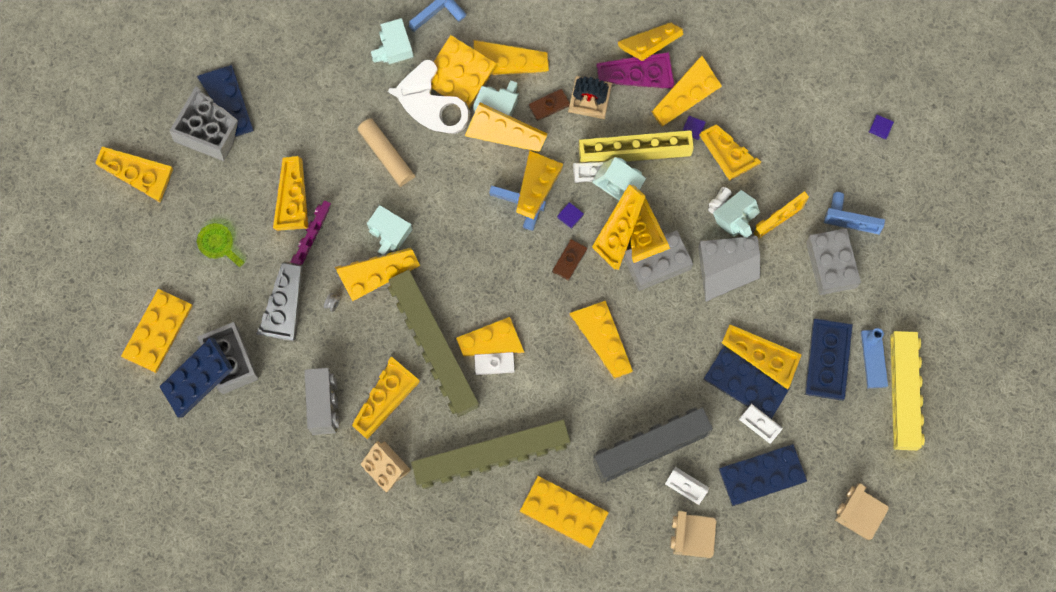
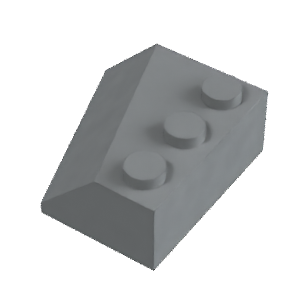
[170,86,238,161]
[698,236,760,302]

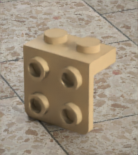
[835,483,888,540]
[670,511,716,558]

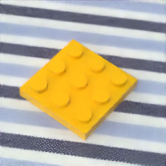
[431,35,497,108]

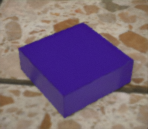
[869,115,894,139]
[682,116,706,140]
[557,202,584,229]

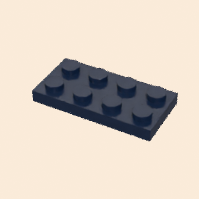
[804,319,853,401]
[159,338,233,418]
[703,347,791,419]
[719,444,807,507]

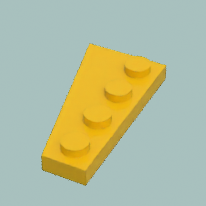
[651,56,722,127]
[465,102,547,152]
[95,147,173,203]
[516,150,563,219]
[631,197,670,263]
[569,301,633,379]
[722,324,801,389]

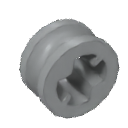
[324,293,340,312]

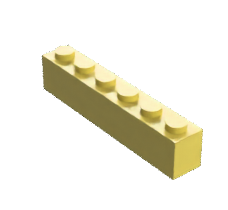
[578,131,694,163]
[890,331,925,451]

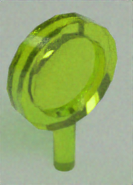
[196,223,245,267]

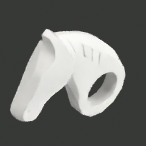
[388,60,470,134]

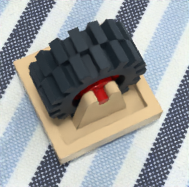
[568,76,612,119]

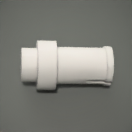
[708,187,732,214]

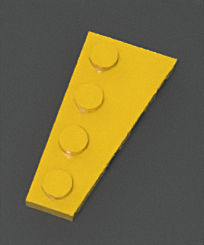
[473,40,548,75]
[273,156,308,231]
[592,184,645,270]
[335,248,420,301]
[352,357,420,439]

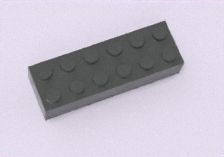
[592,407,713,484]

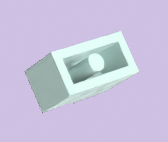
[371,18,413,64]
[473,81,518,116]
[713,190,760,238]
[367,205,412,256]

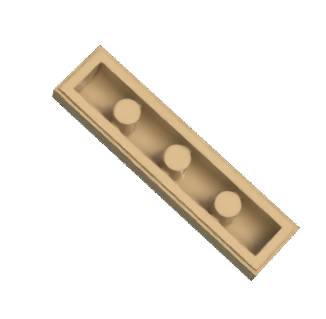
[358,118,415,187]

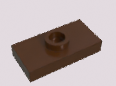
[529,89,570,121]
[552,239,587,281]

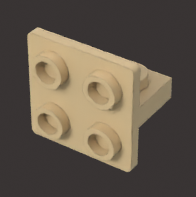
[361,442,411,492]

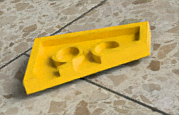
[618,22,683,61]
[699,124,761,181]
[753,191,809,239]
[456,317,524,357]

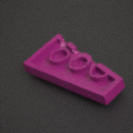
[596,52,674,89]
[290,200,331,265]

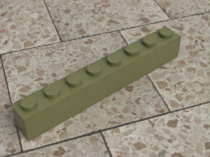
[387,270,479,417]
[411,419,570,489]

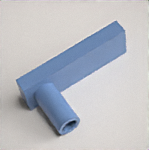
[409,0,467,32]
[489,185,546,231]
[824,192,885,235]
[861,328,888,388]

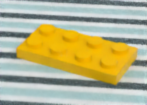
[121,289,193,373]
[520,476,609,549]

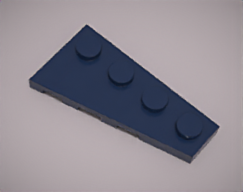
[197,65,254,137]

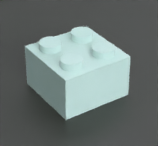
[592,157,646,200]

